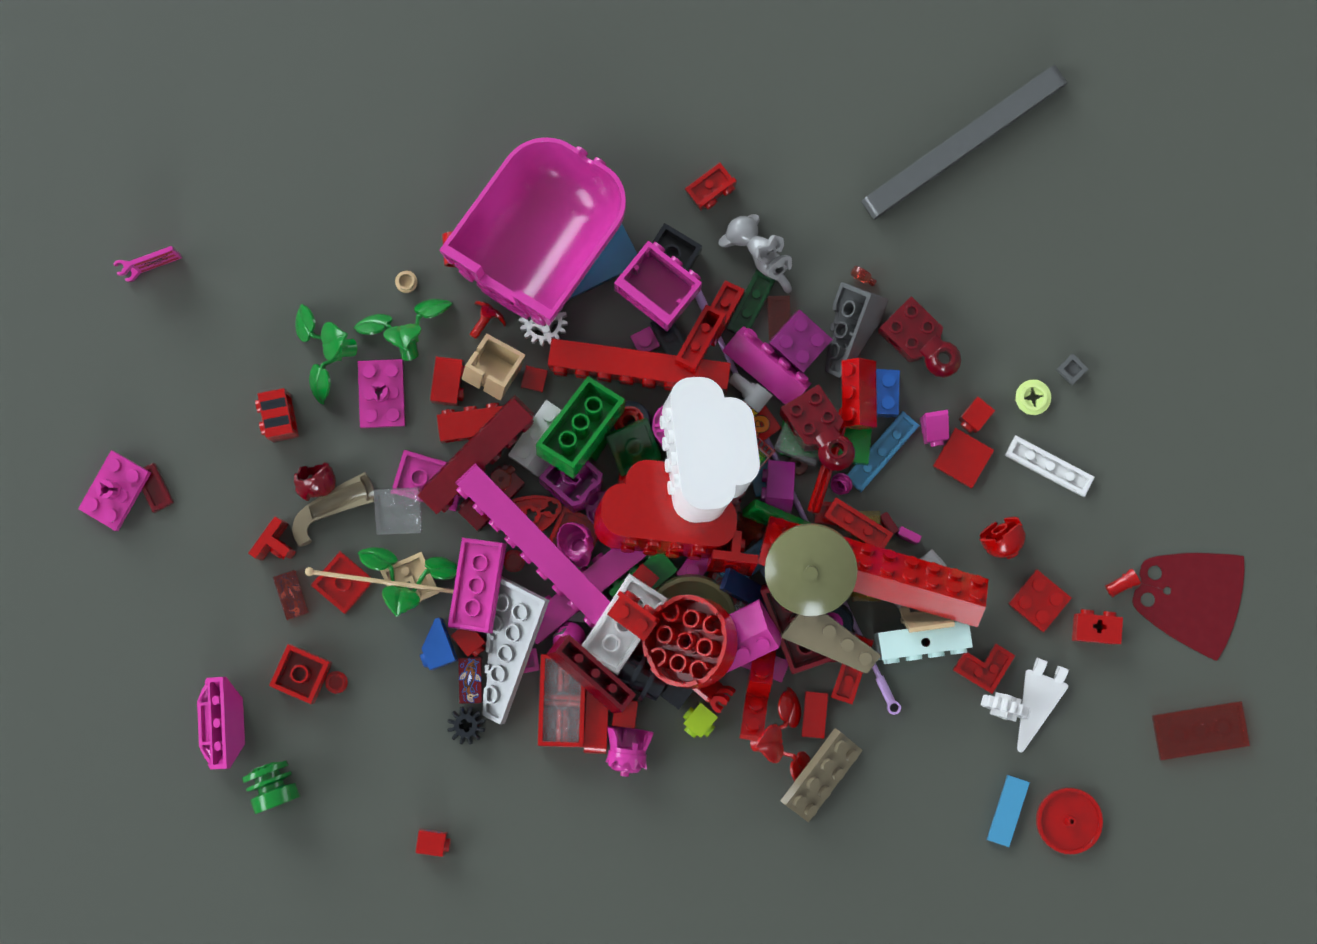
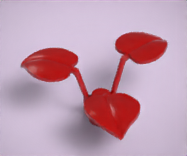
[750,687,811,782]

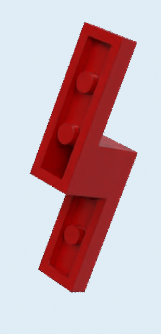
[675,280,745,372]
[739,649,777,741]

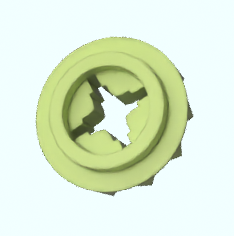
[1015,380,1051,415]

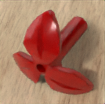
[470,301,506,339]

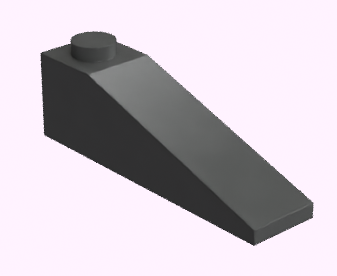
[825,282,889,378]

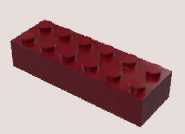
[417,395,534,514]

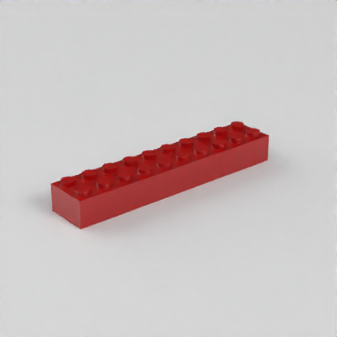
[758,516,989,627]

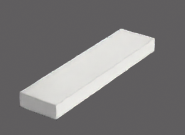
[1004,435,1095,497]

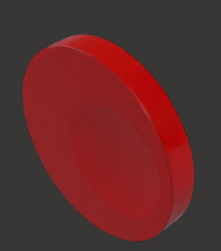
[1036,788,1103,854]

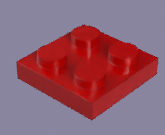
[1008,569,1072,633]

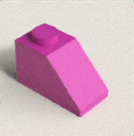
[920,410,949,447]

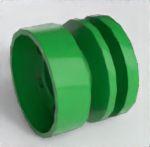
[242,760,301,814]

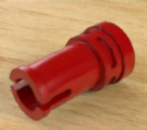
[1105,568,1141,598]

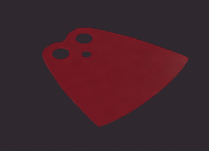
[1132,553,1244,661]

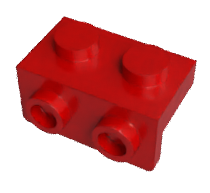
[685,163,737,211]

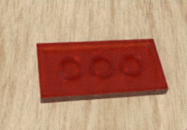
[1152,701,1250,760]

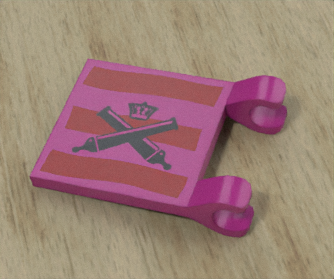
[114,246,182,282]

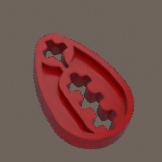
[504,495,562,536]

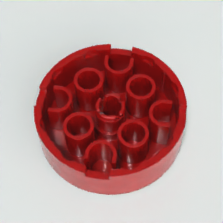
[643,595,738,689]

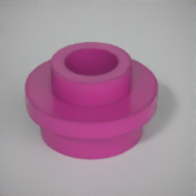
[830,473,853,495]

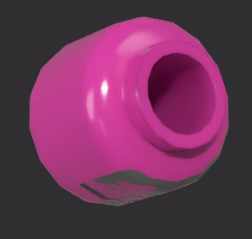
[552,622,586,645]

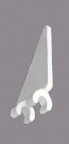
[1017,658,1069,752]

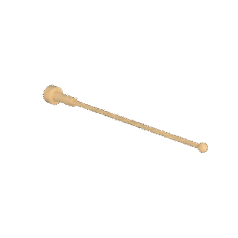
[305,567,454,594]

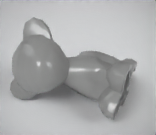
[719,214,792,293]

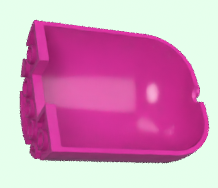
[439,137,626,326]

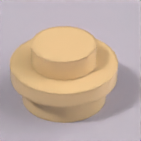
[395,271,418,293]

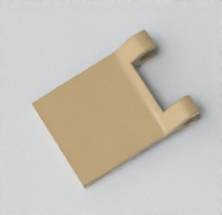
[899,606,955,633]

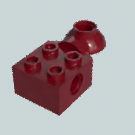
[877,296,962,378]
[780,384,855,471]

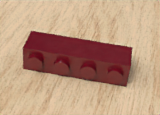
[547,635,636,713]

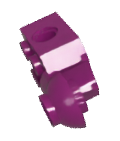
[539,461,605,524]

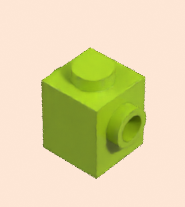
[683,702,718,738]

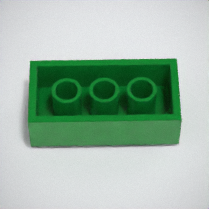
[536,376,625,479]

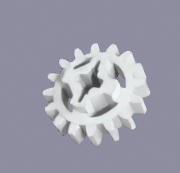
[519,307,568,346]
[981,692,1031,722]

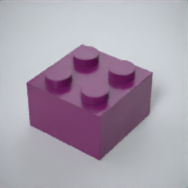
[768,309,833,373]

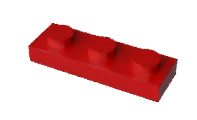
[823,497,894,549]
[831,633,874,704]

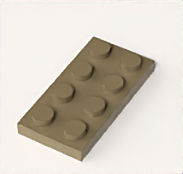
[780,728,863,823]

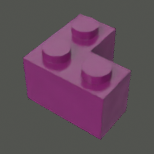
[760,460,795,514]

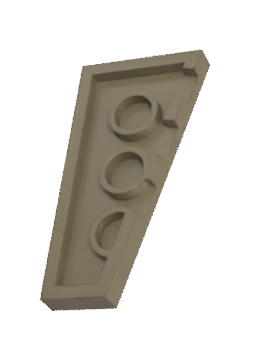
[780,614,881,674]

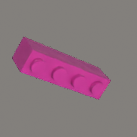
[722,326,812,404]

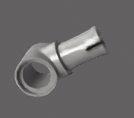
[729,372,773,413]

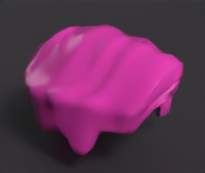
[557,522,594,567]

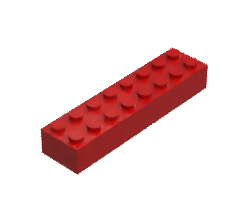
[548,338,731,395]

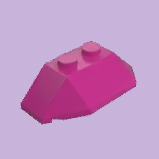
[197,677,245,769]

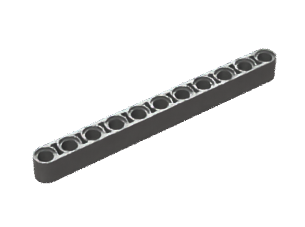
[861,65,1068,220]

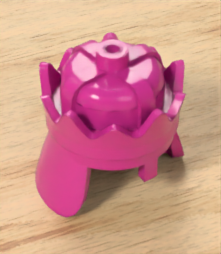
[605,726,654,777]

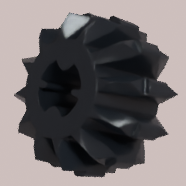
[447,707,485,744]

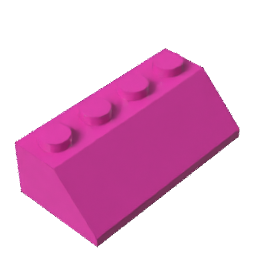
[688,599,782,673]

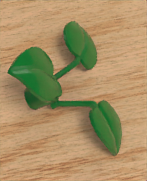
[353,299,453,361]
[295,304,357,404]
[358,547,458,617]

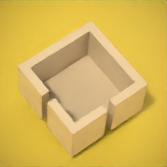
[462,333,525,401]

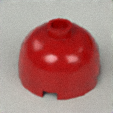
[979,517,1026,559]

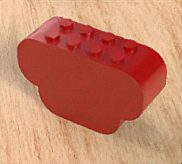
[594,460,737,560]

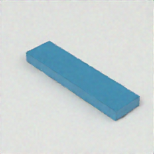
[847,411,920,492]

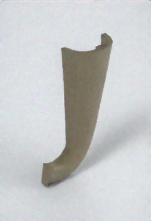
[292,472,376,547]

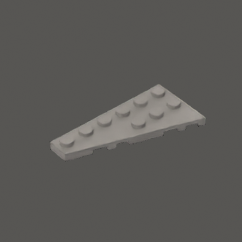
[482,576,550,725]

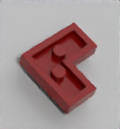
[953,644,1016,694]

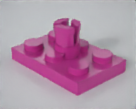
[358,359,406,428]
[78,450,151,531]

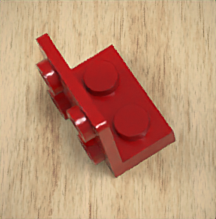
[607,590,661,642]

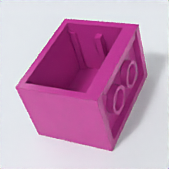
[614,241,702,332]

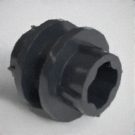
[617,654,666,702]

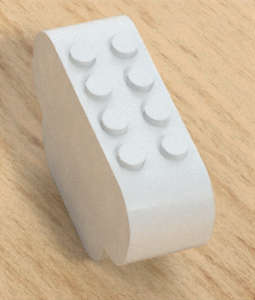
[660,377,760,523]

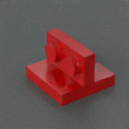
[248,516,296,561]
[706,530,758,576]

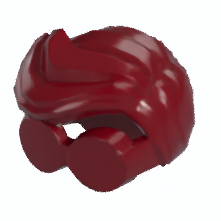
[294,462,336,501]

